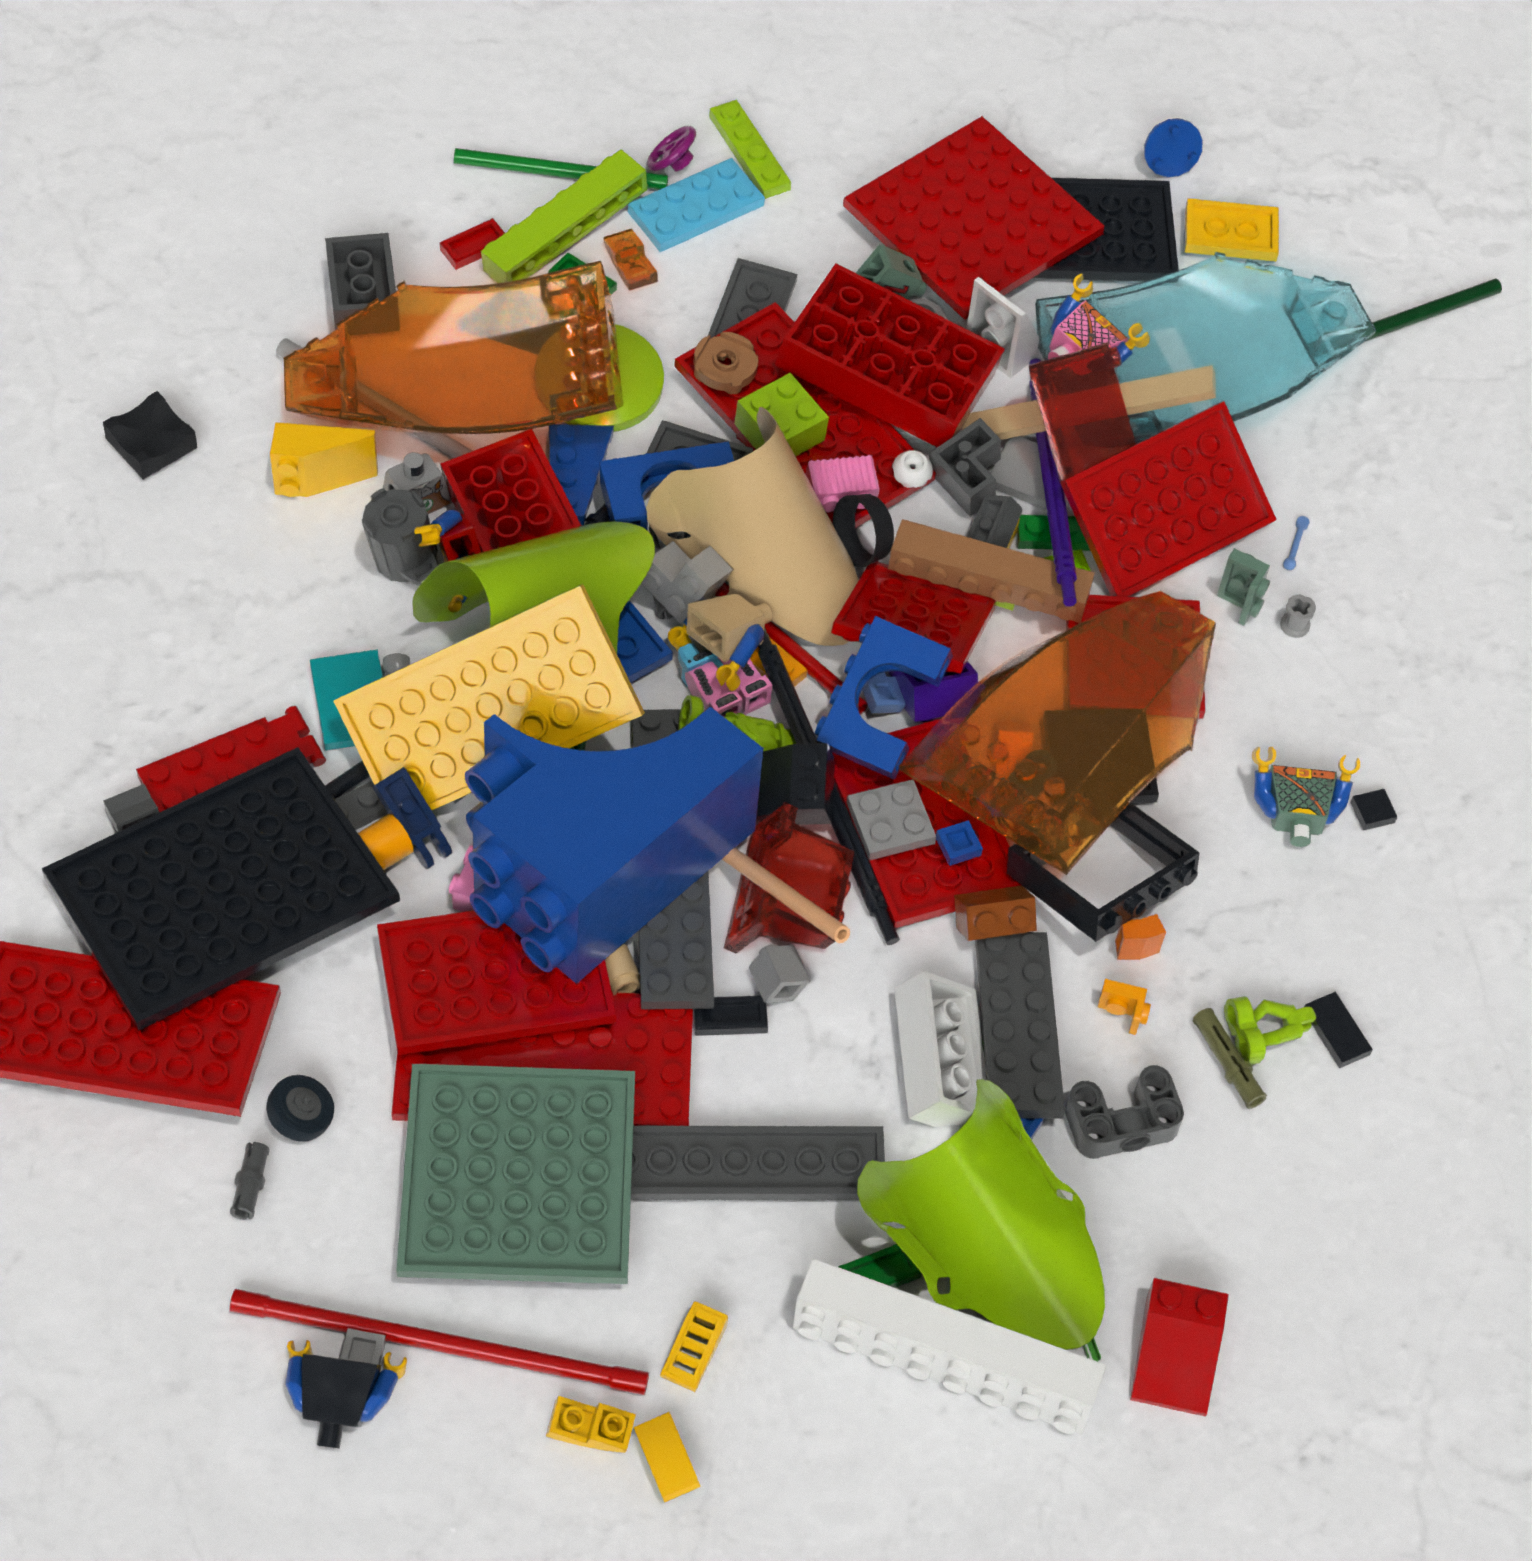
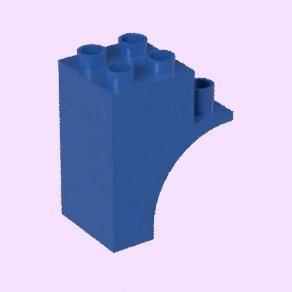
[465,707,763,984]

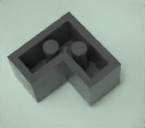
[929,418,1001,517]

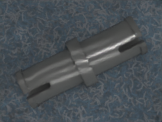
[230,1142,270,1220]

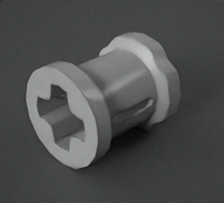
[1280,594,1316,638]

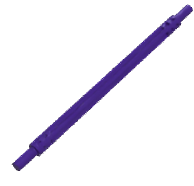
[1029,358,1077,607]

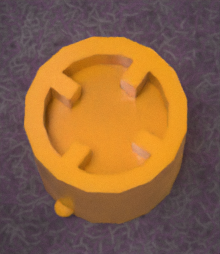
[358,814,414,870]

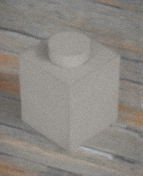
[749,944,810,1003]

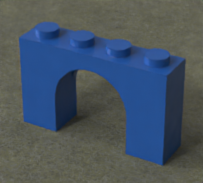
[599,441,734,530]
[815,616,953,780]

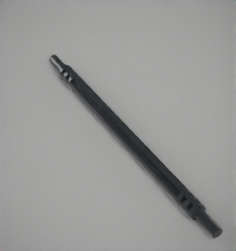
[758,626,900,945]

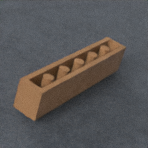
[888,519,1095,623]

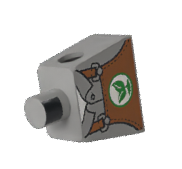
[383,452,452,514]

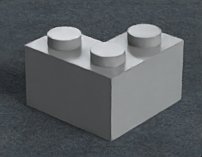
[641,541,733,625]

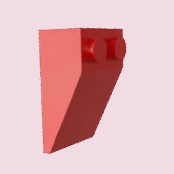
[1130,1278,1229,1417]

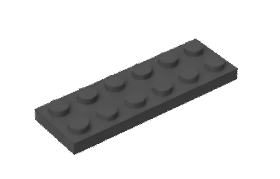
[975,932,1065,1119]

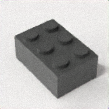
[325,233,400,336]

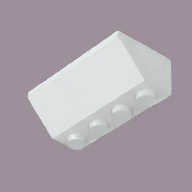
[894,971,987,1127]

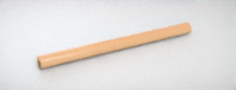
[722,848,850,943]

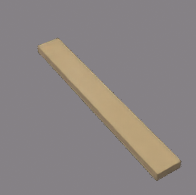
[962,365,1216,440]

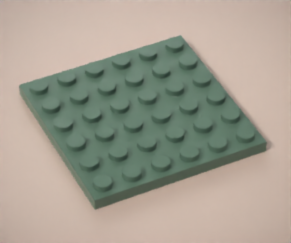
[396,1064,635,1284]

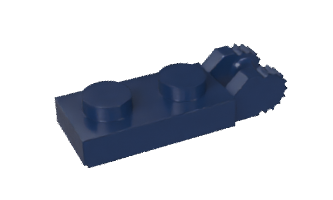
[372,767,453,869]

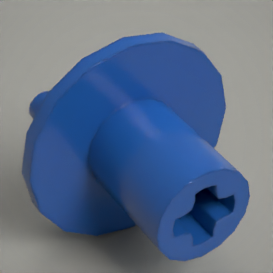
[1144,118,1203,177]

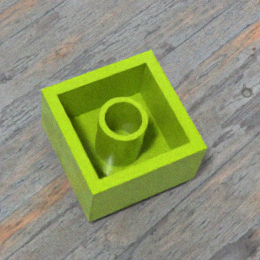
[734,373,829,456]

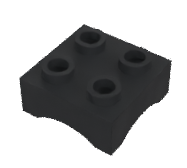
[103,391,198,479]

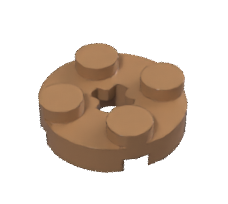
[693,332,758,394]

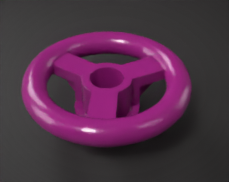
[647,126,696,172]

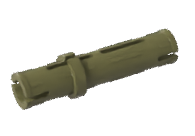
[1192,1008,1267,1109]

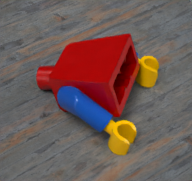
[414,510,481,612]

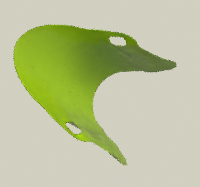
[412,521,655,654]
[857,1079,1105,1350]

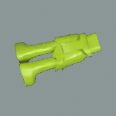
[678,695,797,751]

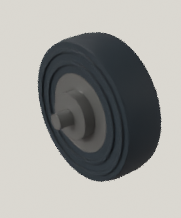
[266,1075,334,1141]

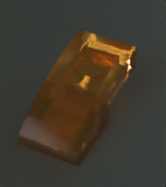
[603,228,658,290]

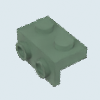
[1217,548,1271,626]

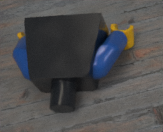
[285,1340,407,1448]

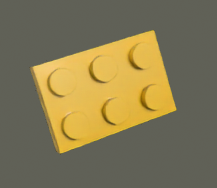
[1185,198,1279,262]

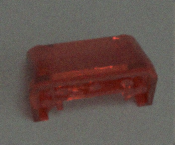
[1029,342,1138,481]

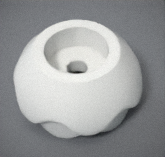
[892,450,933,488]

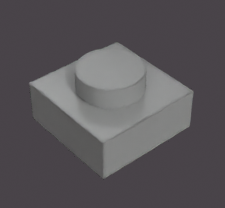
[340,1328,386,1365]

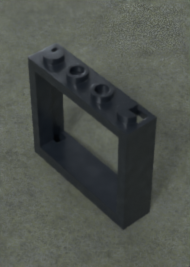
[1007,787,1200,942]

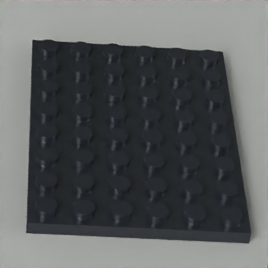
[42,747,400,1031]

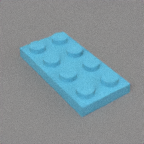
[628,158,765,252]

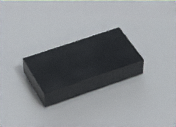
[1304,991,1373,1068]
[694,996,768,1036]

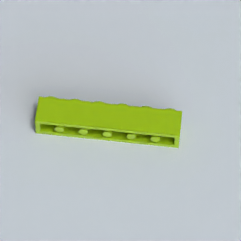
[481,149,647,288]

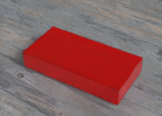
[439,218,505,270]

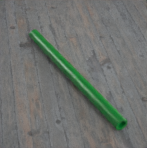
[454,148,668,190]

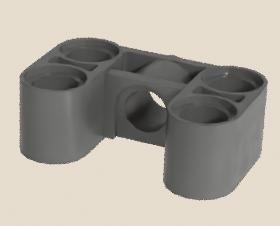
[1065,1065,1184,1159]

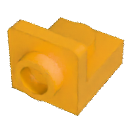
[1098,979,1151,1035]

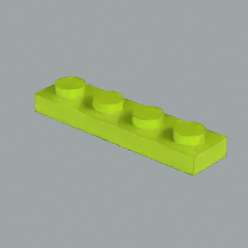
[709,99,791,199]

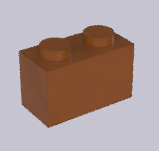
[954,885,1037,941]

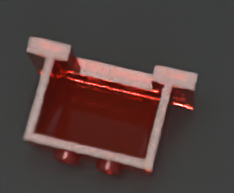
[724,803,855,954]

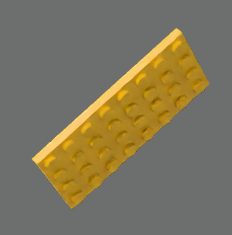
[333,584,645,814]

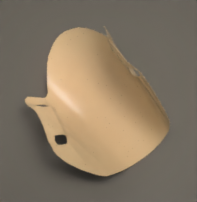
[646,407,859,646]

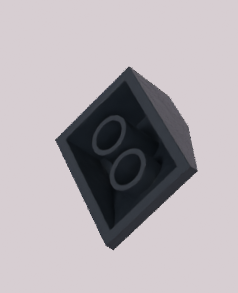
[756,743,835,826]

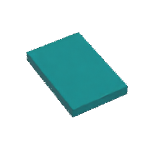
[310,649,383,751]

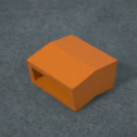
[1115,914,1166,960]

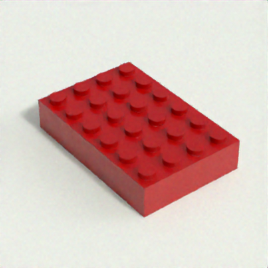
[775,263,1005,447]

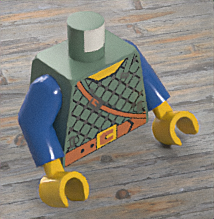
[1252,747,1360,847]

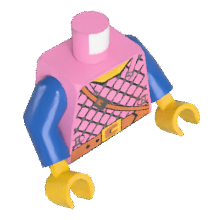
[1048,274,1150,376]

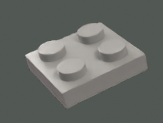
[846,779,936,860]

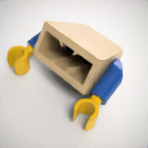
[668,594,773,691]

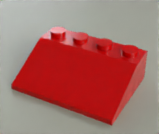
[440,429,582,553]

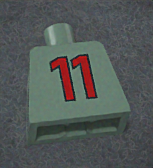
[856,244,926,299]

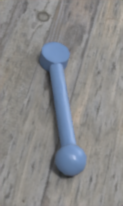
[1283,516,1310,570]

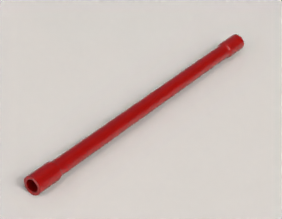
[230,1289,649,1395]

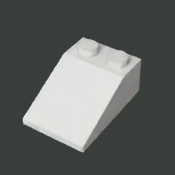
[966,277,1040,378]

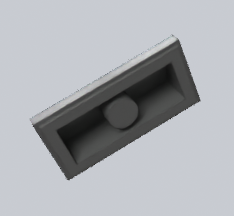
[968,494,1022,548]

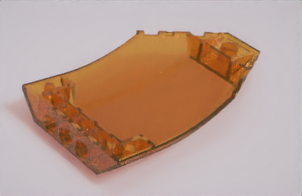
[284,260,623,434]
[899,591,1216,875]

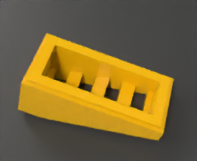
[660,1301,728,1392]

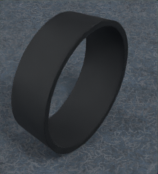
[833,494,894,567]

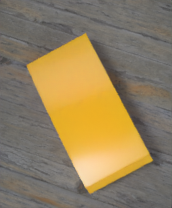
[546,1396,636,1453]
[634,1412,701,1503]

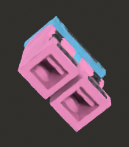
[678,643,773,717]

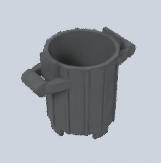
[362,488,438,586]

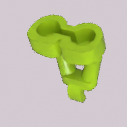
[1224,996,1316,1065]

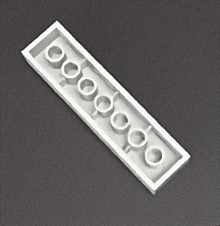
[792,1258,1107,1435]

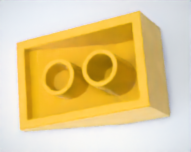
[270,422,378,497]

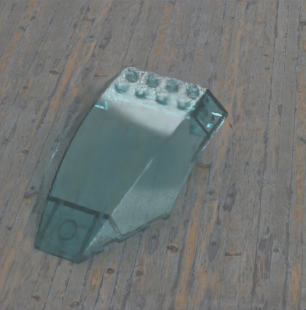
[1035,252,1376,448]

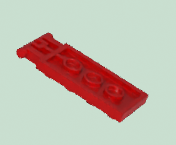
[136,706,326,813]

